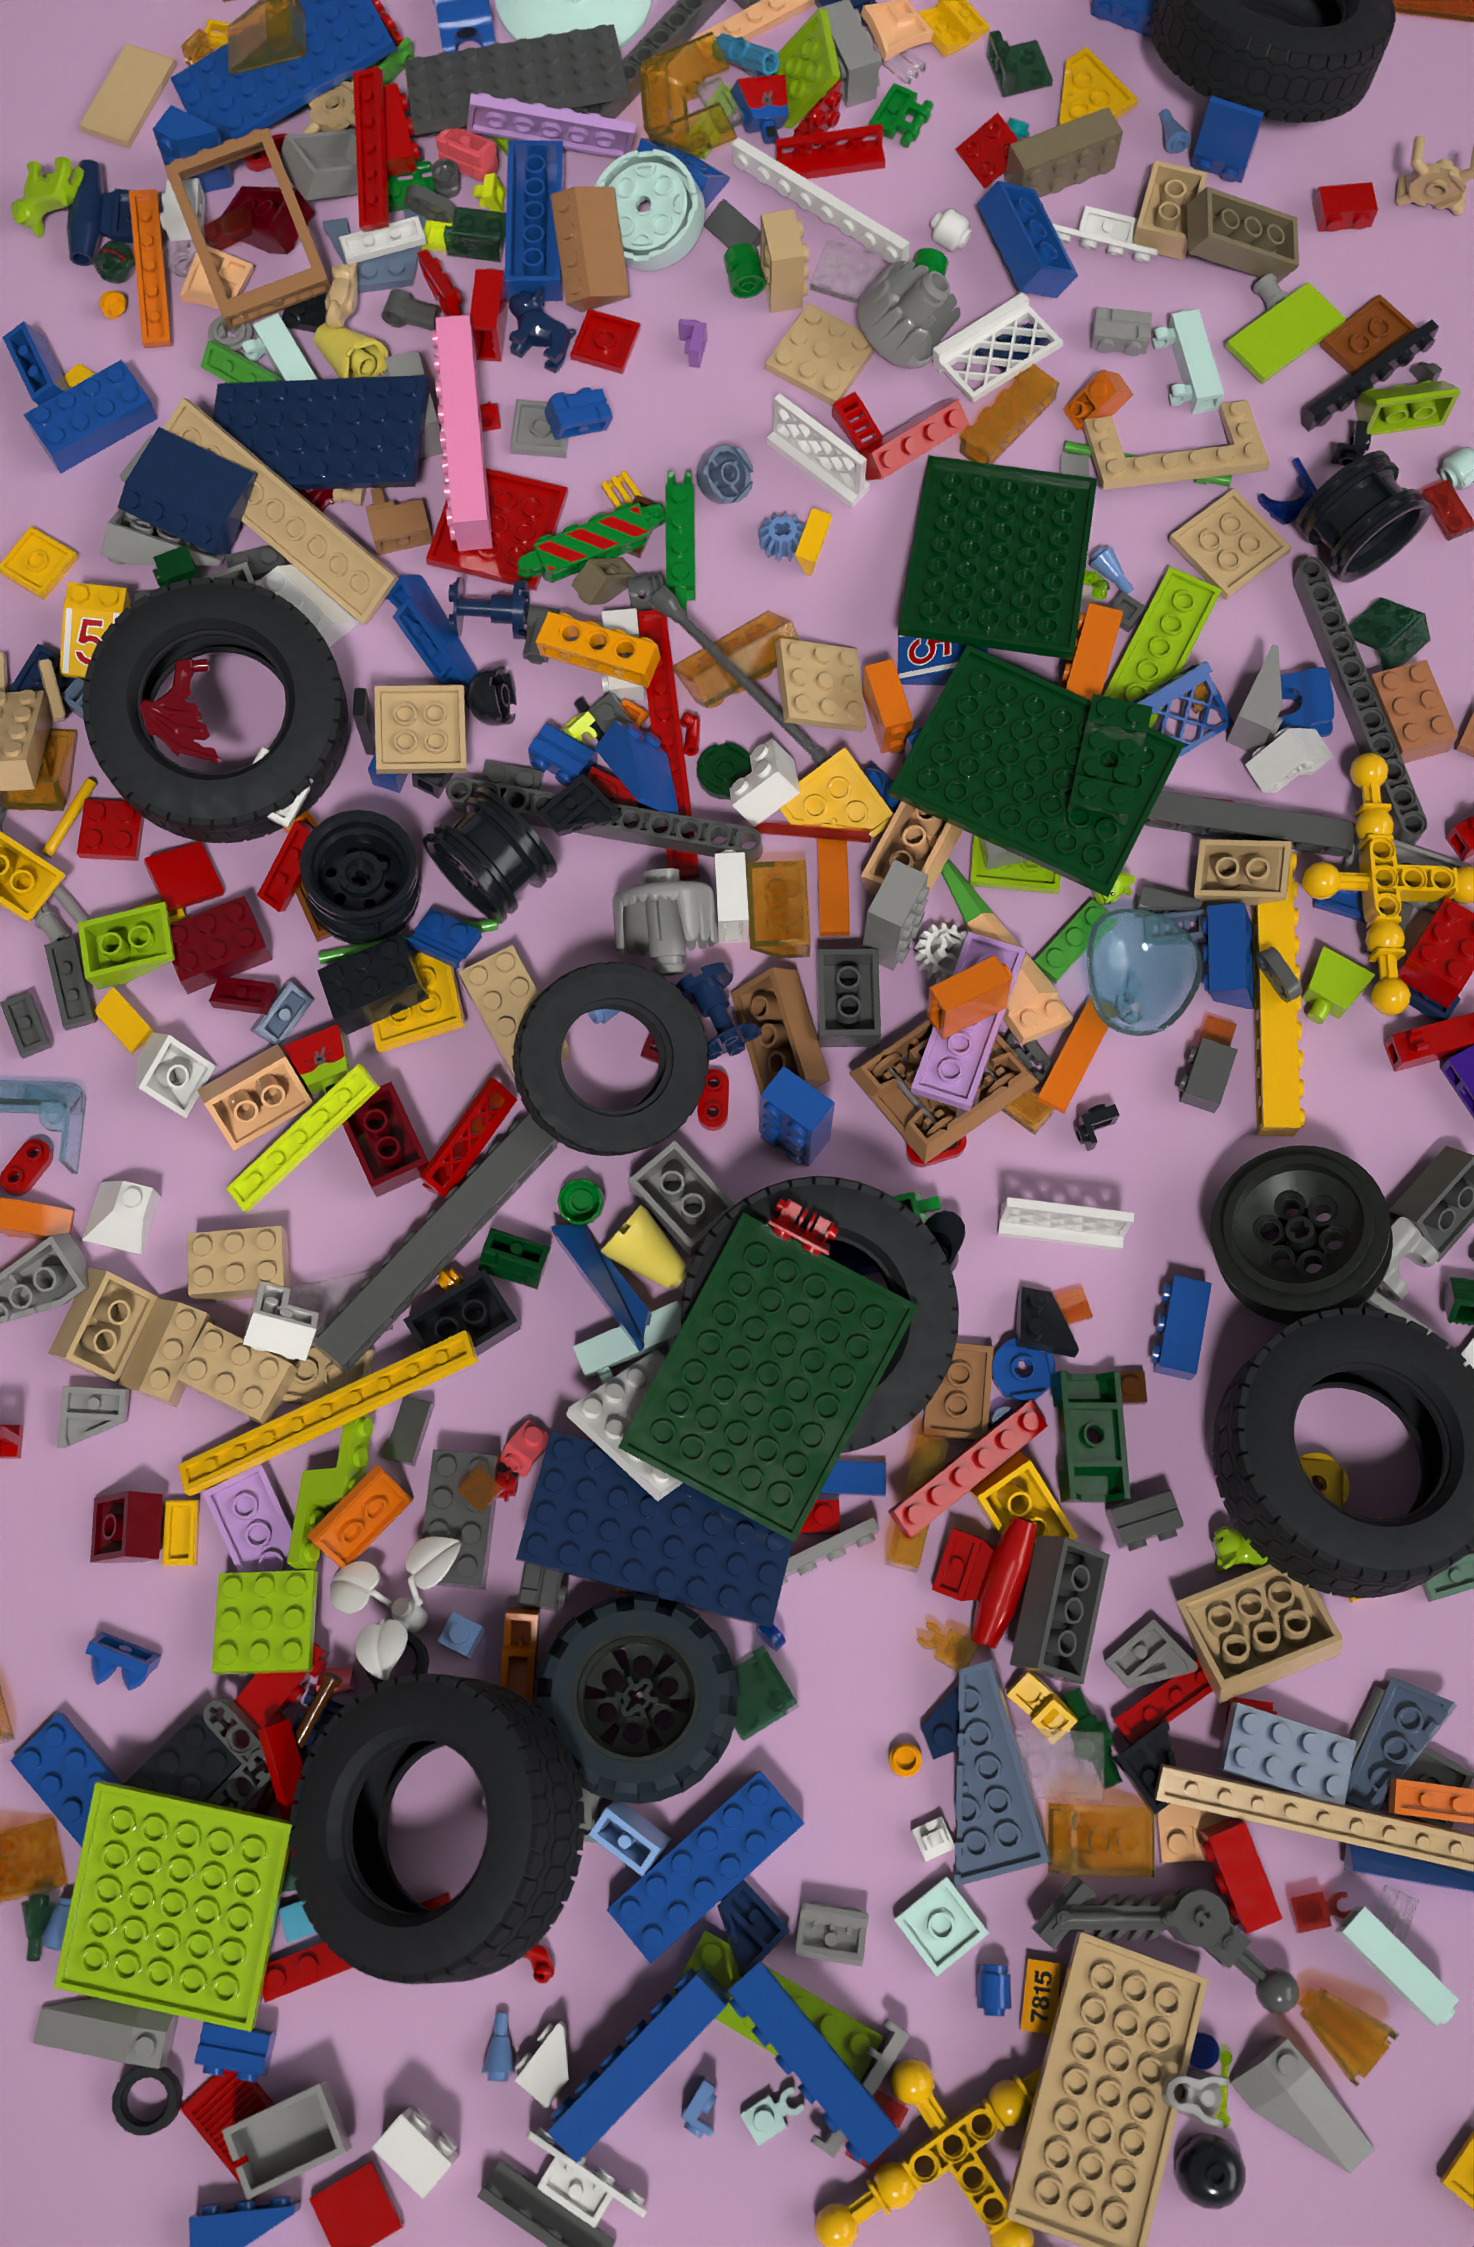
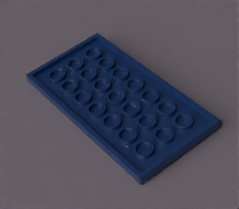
[213,375,430,490]
[516,1431,793,1629]

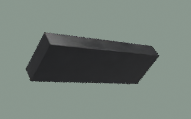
[353,688,376,755]

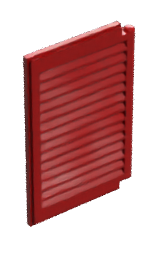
[180,2069,275,2200]

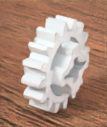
[914,923,967,983]

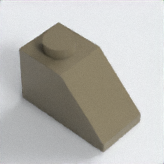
[571,557,639,605]

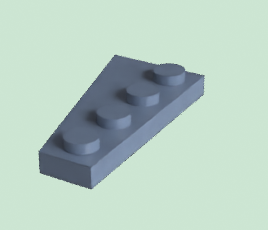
[1345,1677,1457,1812]

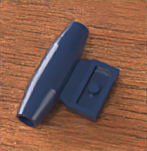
[67,159,134,266]

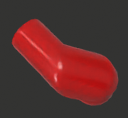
[680,712,701,756]
[523,1944,555,1984]

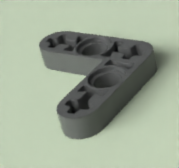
[203,1697,271,1810]

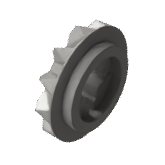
[208,315,253,351]

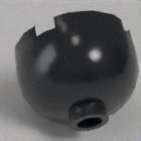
[464,666,516,726]
[1174,2133,1246,2209]

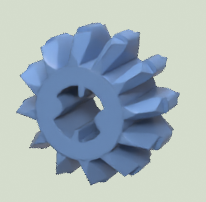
[758,511,805,562]

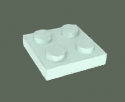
[893,1877,989,1977]

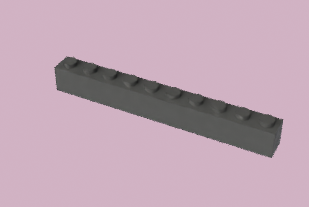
[314,1114,557,1374]

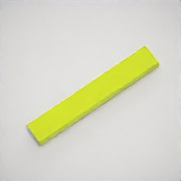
[226,1063,381,1212]

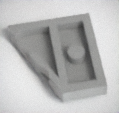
[58,1386,130,1448]

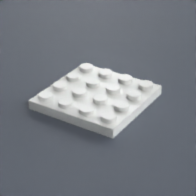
[566,1349,683,1501]

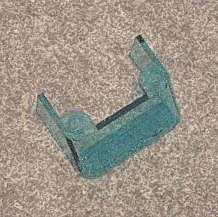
[0,1080,86,1174]

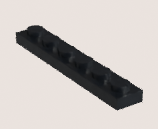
[1301,319,1439,432]

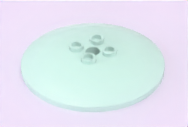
[495,0,652,49]

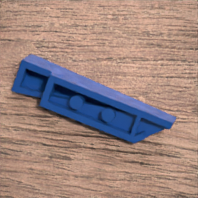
[387,575,478,685]
[550,1225,652,1352]
[1344,1843,1474,1893]

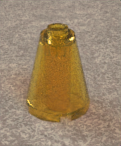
[1299,1987,1400,2087]

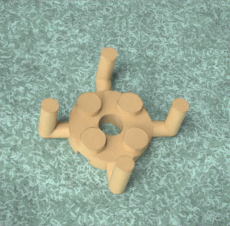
[302,80,355,134]
[1396,136,1474,216]

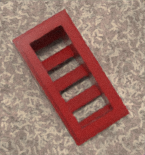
[832,392,883,452]

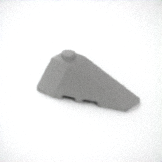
[100,509,226,566]
[0,1232,89,1324]
[33,1998,179,2069]
[1230,2035,1375,2173]

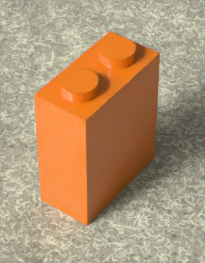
[862,659,913,754]
[927,955,1013,1040]

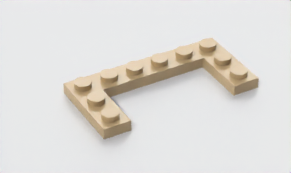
[1083,400,1270,490]

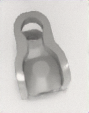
[1378,1217,1439,1302]
[1161,2066,1230,2127]

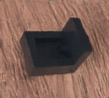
[1331,421,1371,467]
[1075,1104,1120,1151]

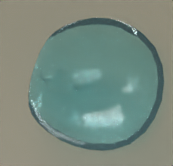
[1086,909,1203,1036]

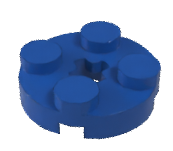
[992,1338,1056,1402]

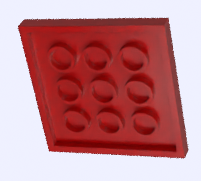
[426,468,568,591]

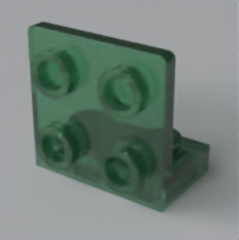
[986,30,1053,97]
[443,207,506,262]
[1349,598,1431,671]
[734,1645,799,1741]

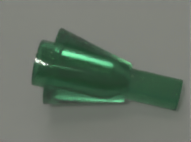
[21,1894,56,1962]

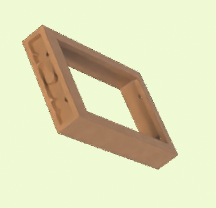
[164,128,331,329]

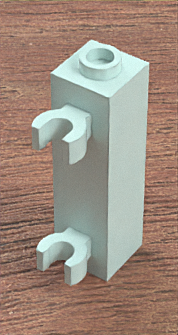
[1152,309,1224,415]
[241,313,318,381]
[573,1301,681,1385]
[1334,1906,1459,2026]

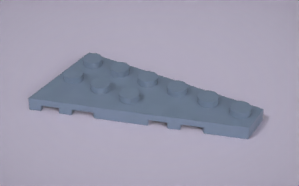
[954,1660,1052,1887]

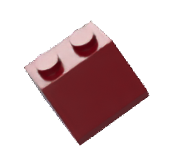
[90,1491,164,1563]

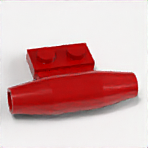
[932,1515,1037,1649]

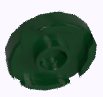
[696,743,752,800]

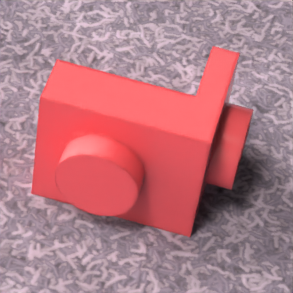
[500,1419,550,1478]

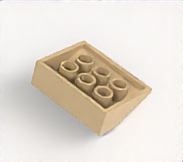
[1176,1564,1343,1704]

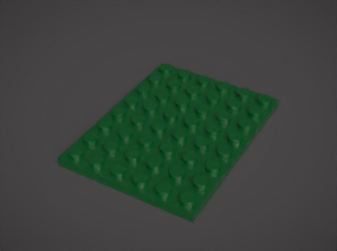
[897,456,1097,660]
[889,645,1185,897]
[618,1212,919,1542]

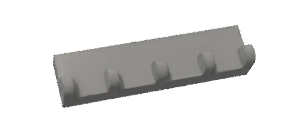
[810,2018,910,2158]

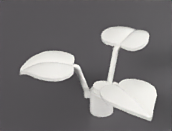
[330,1536,462,1681]

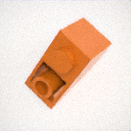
[1063,369,1134,431]

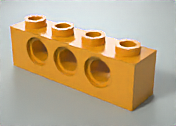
[536,611,661,688]

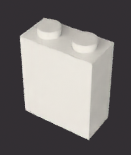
[715,850,749,943]

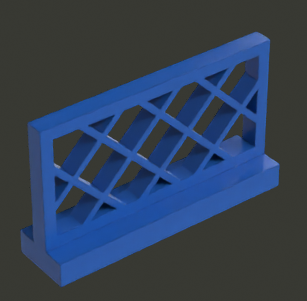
[1132,661,1234,758]

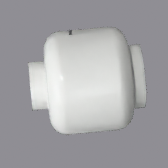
[930,208,973,252]

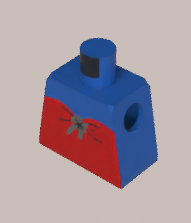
[729,74,789,144]

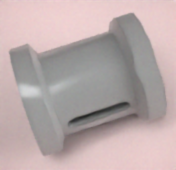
[1253,273,1289,311]

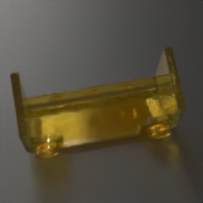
[639,32,737,155]

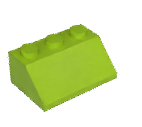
[1355,380,1460,436]

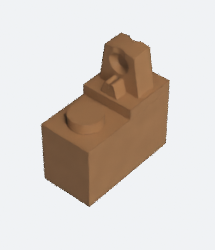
[365,488,432,555]

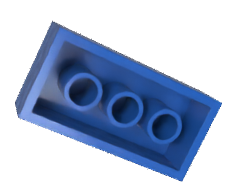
[977,181,1078,298]
[23,359,158,474]
[759,1066,835,1167]

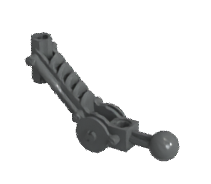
[1031,1875,1299,2014]

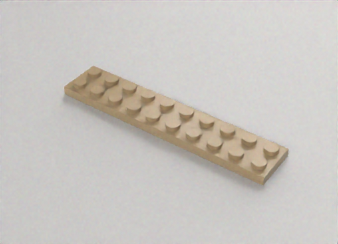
[164,398,399,624]

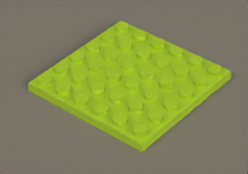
[54,1780,294,2032]

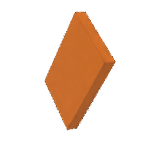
[307,1464,413,1569]

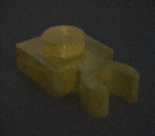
[917,1622,979,1673]

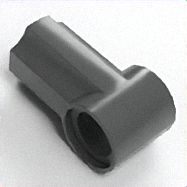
[381,289,441,330]
[523,605,561,665]

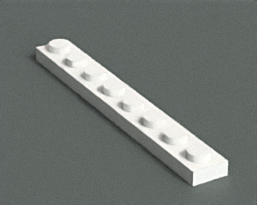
[732,137,909,265]

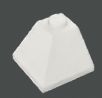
[136,1032,216,1118]
[82,1181,161,1256]

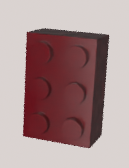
[170,896,272,994]
[342,1082,429,1198]

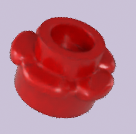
[495,1470,518,1502]

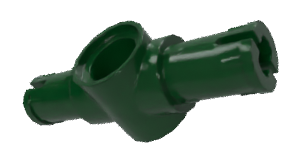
[1062,1687,1123,1789]

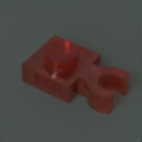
[1287,1891,1352,1933]

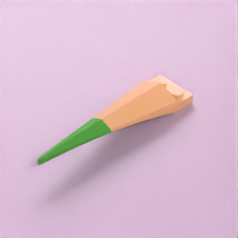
[941,859,1074,1045]

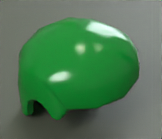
[557,1178,605,1226]

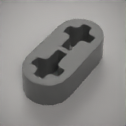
[404,185,456,223]
[1256,947,1302,1003]
[1006,1032,1052,1084]

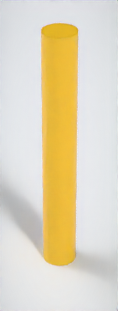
[41,778,97,858]

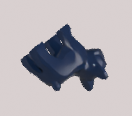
[509,286,576,374]

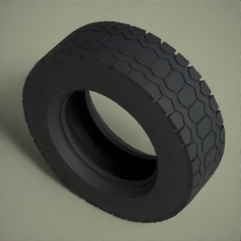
[1150,0,1396,123]
[82,577,349,844]
[681,1176,959,1453]
[1211,1308,1474,1598]
[289,1673,585,1985]

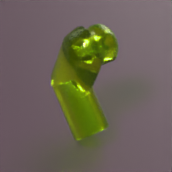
[1083,570,1110,599]

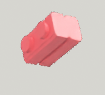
[436,128,499,182]

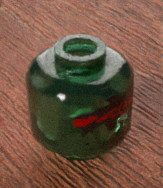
[94,241,135,284]

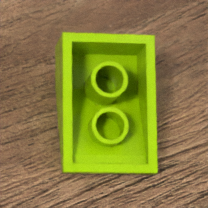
[77,902,175,990]

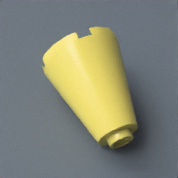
[314,323,388,379]
[600,1205,687,1289]

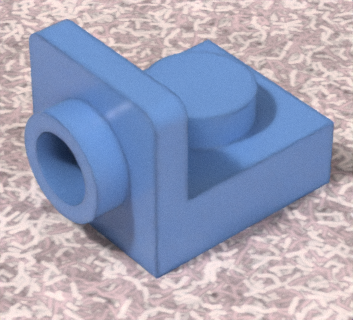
[682,2077,718,2138]

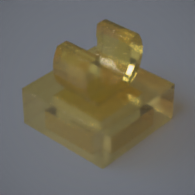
[181,29,213,66]

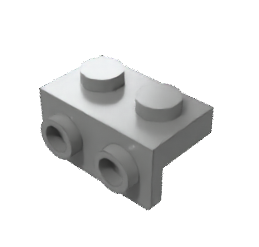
[795,1901,869,1967]

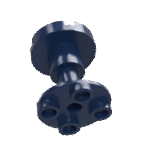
[448,577,530,640]
[675,962,762,1061]

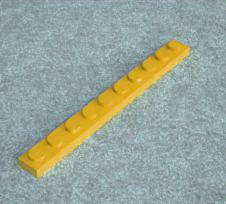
[178,1330,479,1496]

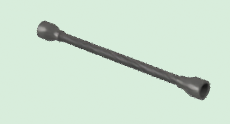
[649,585,832,767]

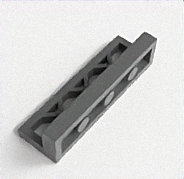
[477,2159,616,2247]

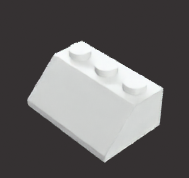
[255,564,361,647]

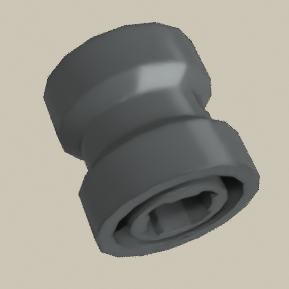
[431,158,461,199]

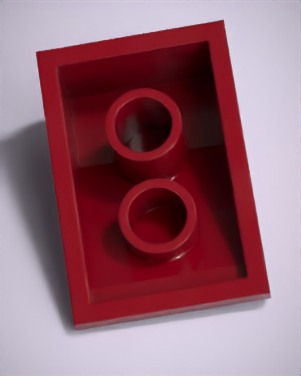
[214,186,314,254]

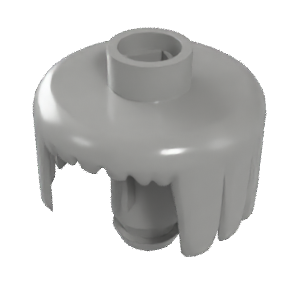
[858,261,961,369]
[612,868,718,976]

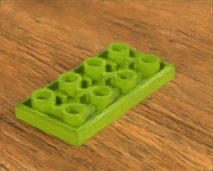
[1225,282,1346,384]

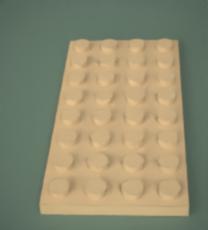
[1003,1932,1209,2247]

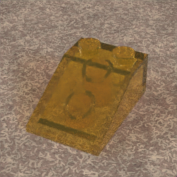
[228,0,306,75]
[0,729,78,812]
[1048,1803,1155,1877]

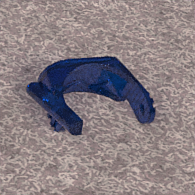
[1258,457,1317,525]

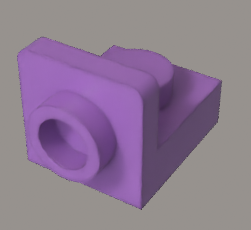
[678,319,707,368]

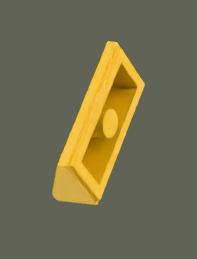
[795,508,832,576]
[94,987,154,1054]

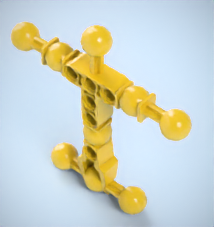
[1302,752,1474,1016]
[814,2049,1047,2247]

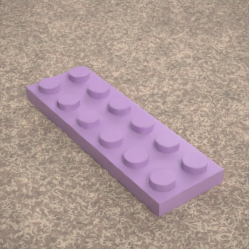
[467,93,636,158]
[911,932,1027,1111]

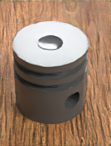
[627,572,664,611]

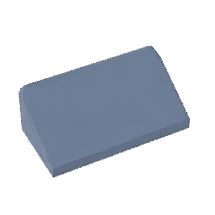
[250,982,314,1047]

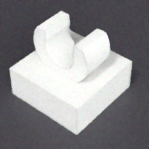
[911,1816,955,1862]

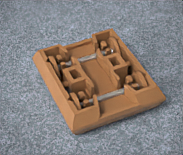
[849,1018,1039,1164]

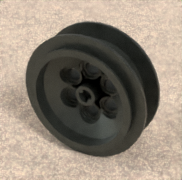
[1210,1145,1393,1325]

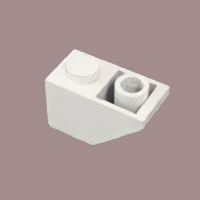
[515,2021,571,2108]

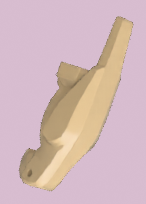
[325,263,358,329]

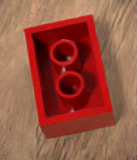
[1398,897,1474,1009]

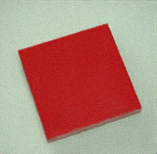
[570,309,641,374]
[144,841,224,912]
[309,2160,404,2247]

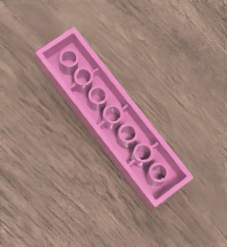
[431,315,493,551]

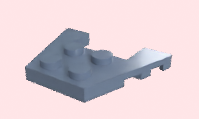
[322,209,429,293]

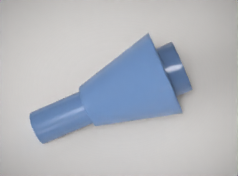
[1160,109,1192,154]
[1090,546,1134,595]
[481,2013,515,2082]

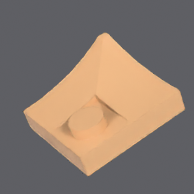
[861,0,934,61]
[180,246,253,309]
[1155,1803,1226,1863]

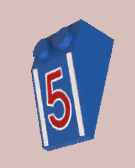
[898,635,987,686]

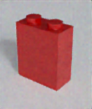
[470,268,509,362]

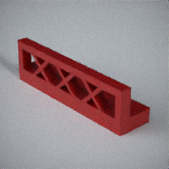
[775,124,886,179]
[419,1077,517,1199]

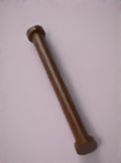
[250,1671,342,1816]

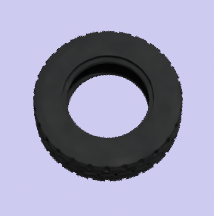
[512,962,709,1156]

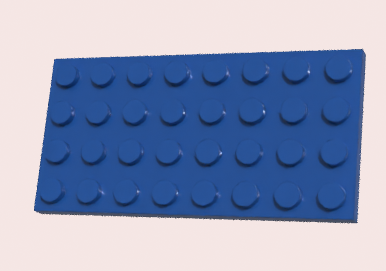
[170,0,397,144]

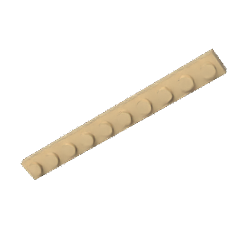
[1154,1764,1474,1872]

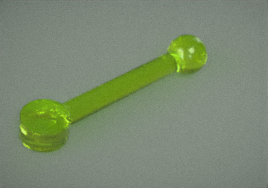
[1216,2051,1233,2128]

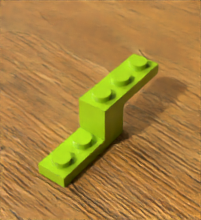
[287,1414,373,1571]

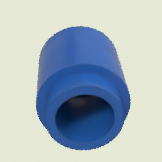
[977,1965,1011,2016]

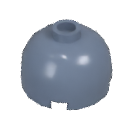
[696,445,753,504]

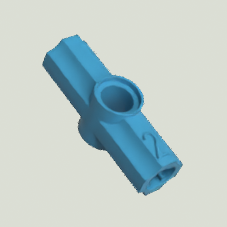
[711,33,780,76]

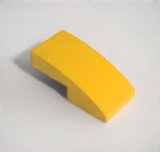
[1006,1670,1078,1744]

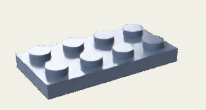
[1218,1703,1357,1805]

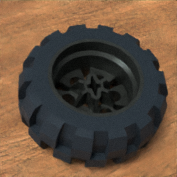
[534,1593,739,1804]

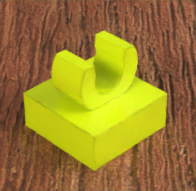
[473,173,506,215]
[560,711,597,746]

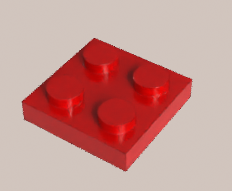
[77,799,144,861]

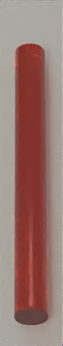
[753,822,871,843]

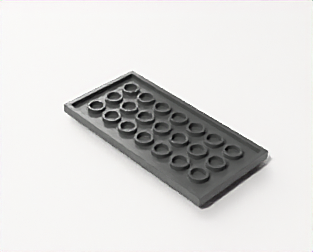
[404,24,629,135]

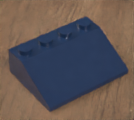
[117,427,257,555]

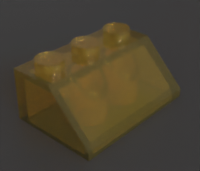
[746,860,811,959]

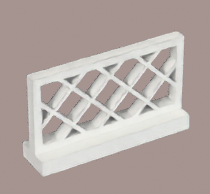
[933,292,1063,403]
[766,393,870,509]
[997,1197,1134,1251]

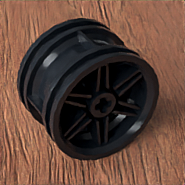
[1296,450,1432,583]
[423,787,558,924]
[299,810,420,944]

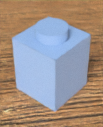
[437,1612,486,1659]

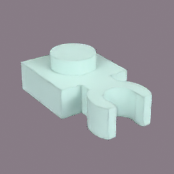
[740,2086,805,2146]

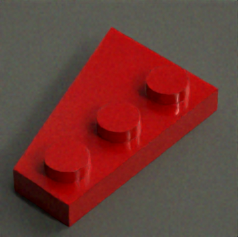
[417,249,462,317]

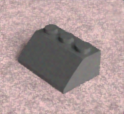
[1389,1146,1474,1262]

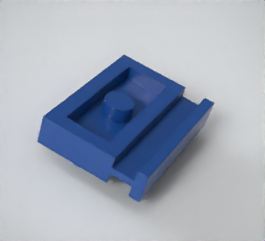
[406,908,482,969]

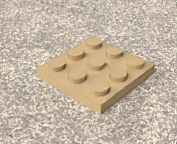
[765,303,876,406]
[1169,488,1291,600]
[775,638,867,732]
[374,685,467,774]

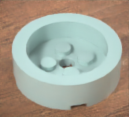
[595,149,705,271]

